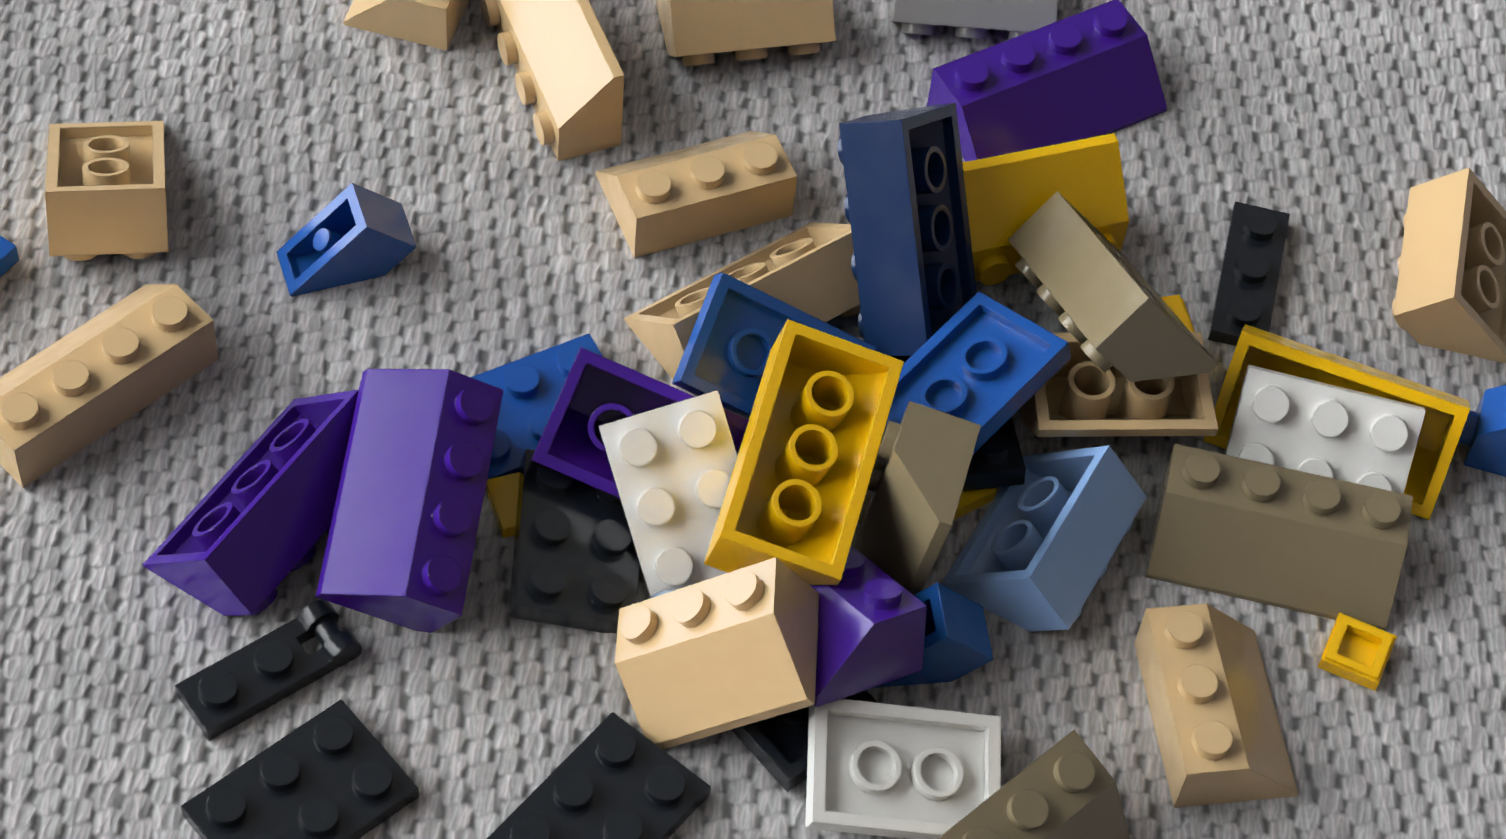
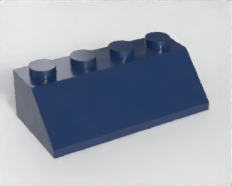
[837,103,977,356]

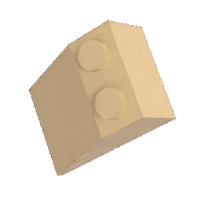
[45,121,169,261]

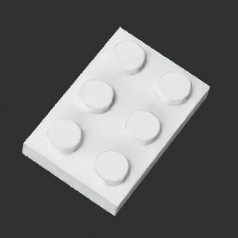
[1225,364,1426,494]
[598,390,737,597]
[805,699,1001,839]

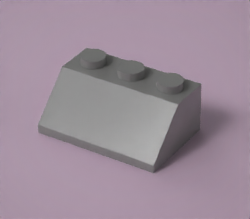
[891,0,1058,40]

